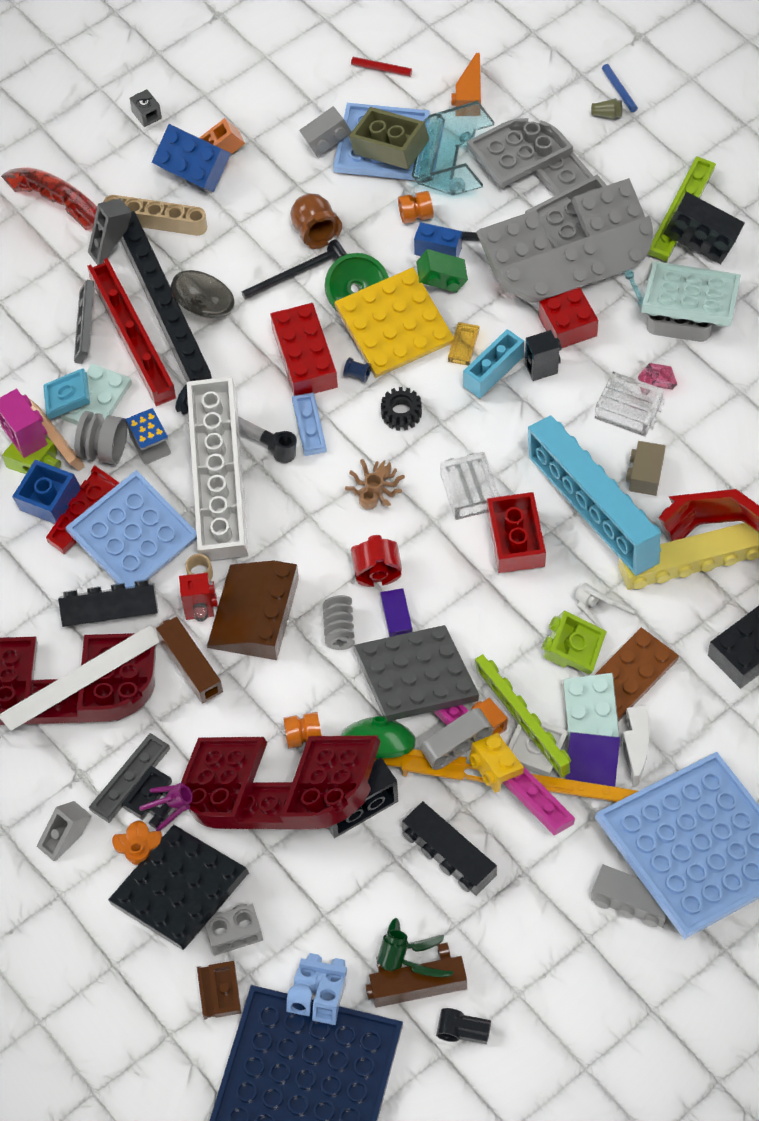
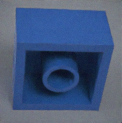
[12,459,80,524]

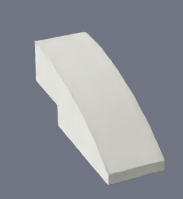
[622,705,650,787]

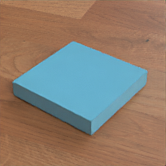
[43,368,90,419]

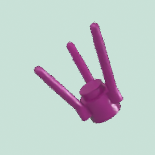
[139,782,193,831]

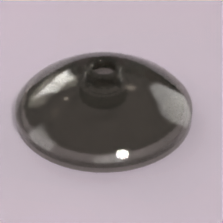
[171,270,235,319]

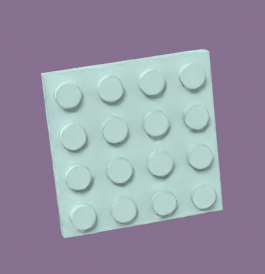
[641,261,741,326]

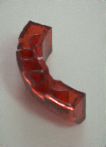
[1,167,97,230]

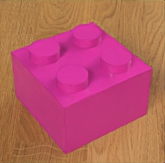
[0,388,48,458]

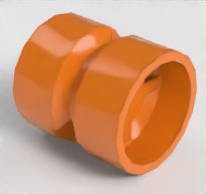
[398,191,434,224]
[283,712,322,749]

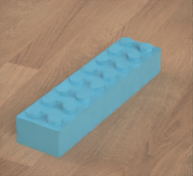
[528,415,661,576]

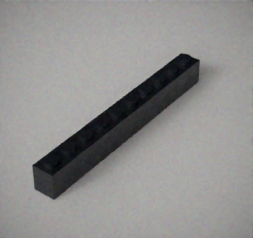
[120,211,212,383]

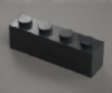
[58,579,159,627]
[402,801,497,896]

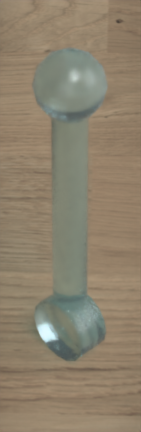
[625,270,644,307]

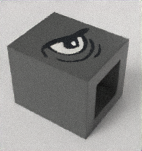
[129,89,162,127]

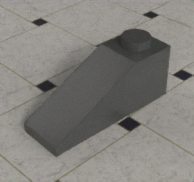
[88,198,131,265]

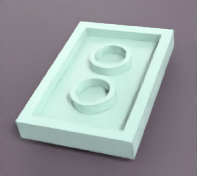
[60,363,132,425]
[563,673,621,747]

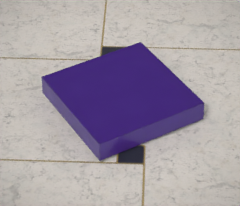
[566,732,620,787]

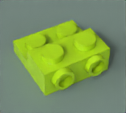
[541,610,607,675]

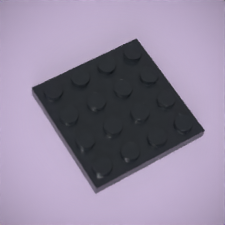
[108,824,249,951]

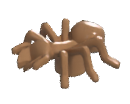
[345,459,405,510]

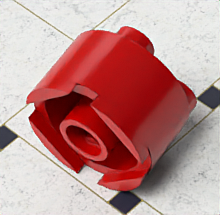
[351,535,402,587]

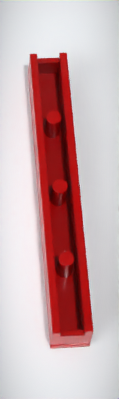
[87,258,176,406]

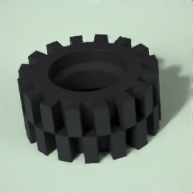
[381,387,422,431]

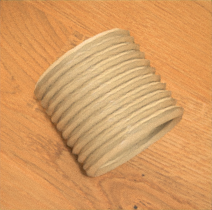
[185,554,213,581]

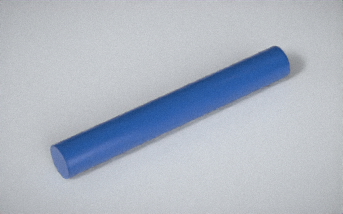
[602,64,638,113]

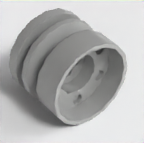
[74,411,127,465]

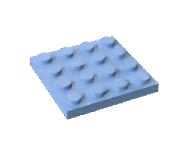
[333,102,430,181]
[66,470,197,587]

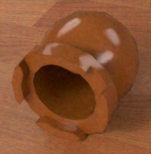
[290,193,342,249]

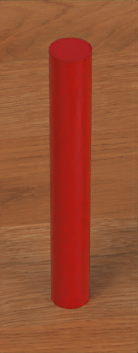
[351,57,412,77]

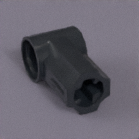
[436,1008,491,1045]

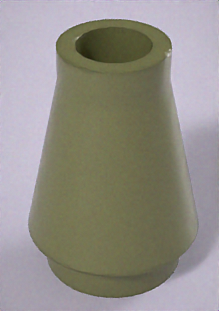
[591,98,623,119]

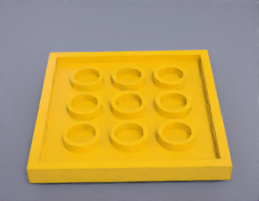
[334,267,455,378]

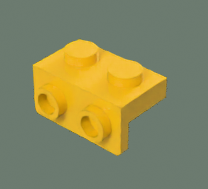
[469,733,524,793]

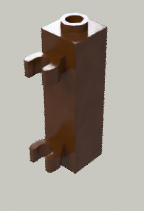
[156,616,223,704]
[365,942,467,1008]

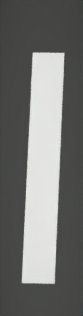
[0,625,160,731]

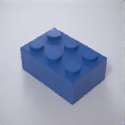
[151,124,231,192]

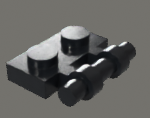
[122,766,172,829]

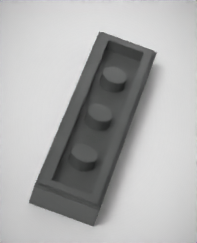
[74,279,94,365]
[89,733,170,823]

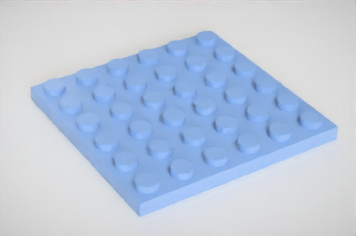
[595,752,759,940]

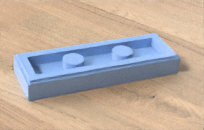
[292,393,327,456]

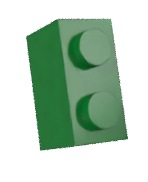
[416,249,468,293]

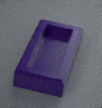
[380,588,413,637]

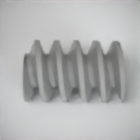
[322,595,355,650]

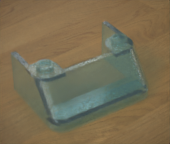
[412,101,495,196]

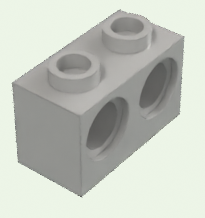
[205,903,263,956]

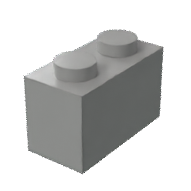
[299,106,352,157]

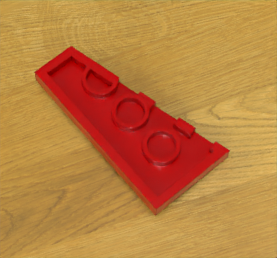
[46,465,119,554]

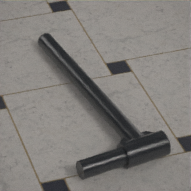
[241,239,347,299]

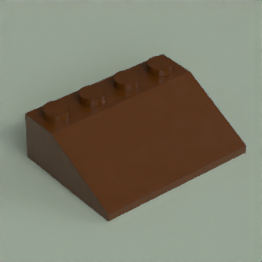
[207,560,299,660]

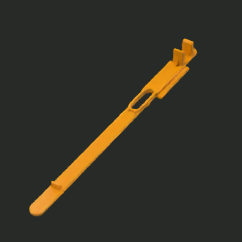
[375,749,638,802]

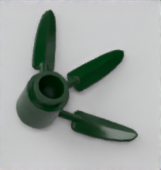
[377,918,454,977]

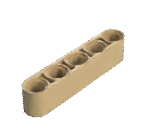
[103,195,208,236]

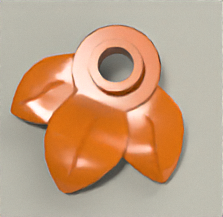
[112,820,162,865]

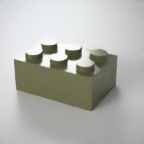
[349,107,429,170]

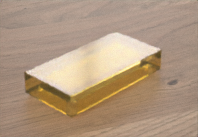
[448,322,480,366]

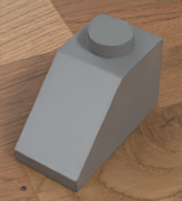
[36,801,92,861]

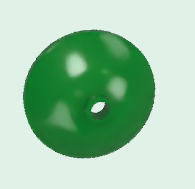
[324,253,389,312]
[341,716,416,758]

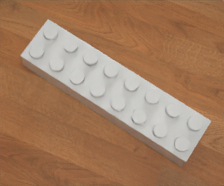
[187,376,249,560]

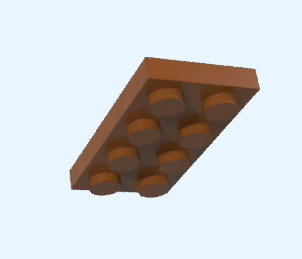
[595,627,679,722]

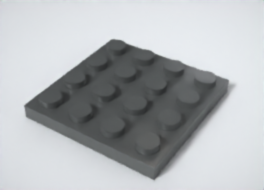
[354,625,479,722]

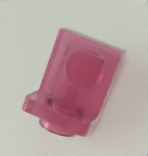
[638,363,677,394]

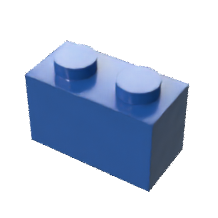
[414,222,462,258]

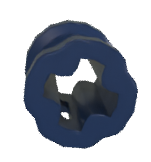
[343,357,371,383]

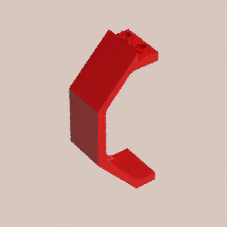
[658,489,759,541]

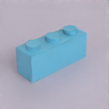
[463,329,524,398]

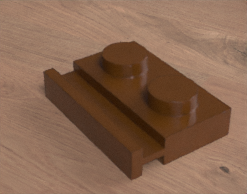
[197,961,242,1020]

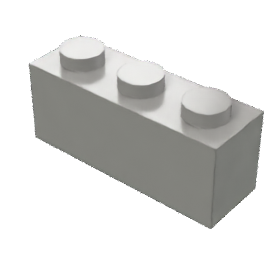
[591,864,667,928]

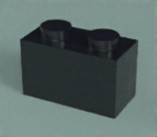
[525,330,562,381]

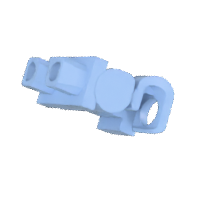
[286,953,347,1025]

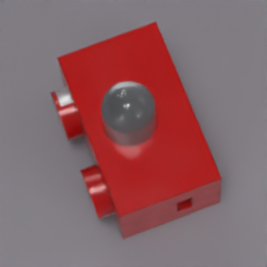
[179,572,218,622]

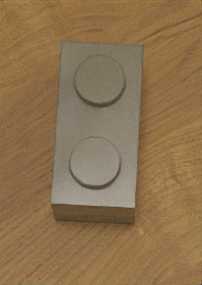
[626,441,666,496]

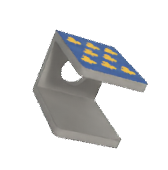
[126,408,171,465]

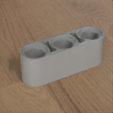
[646,314,712,342]
[420,708,494,770]

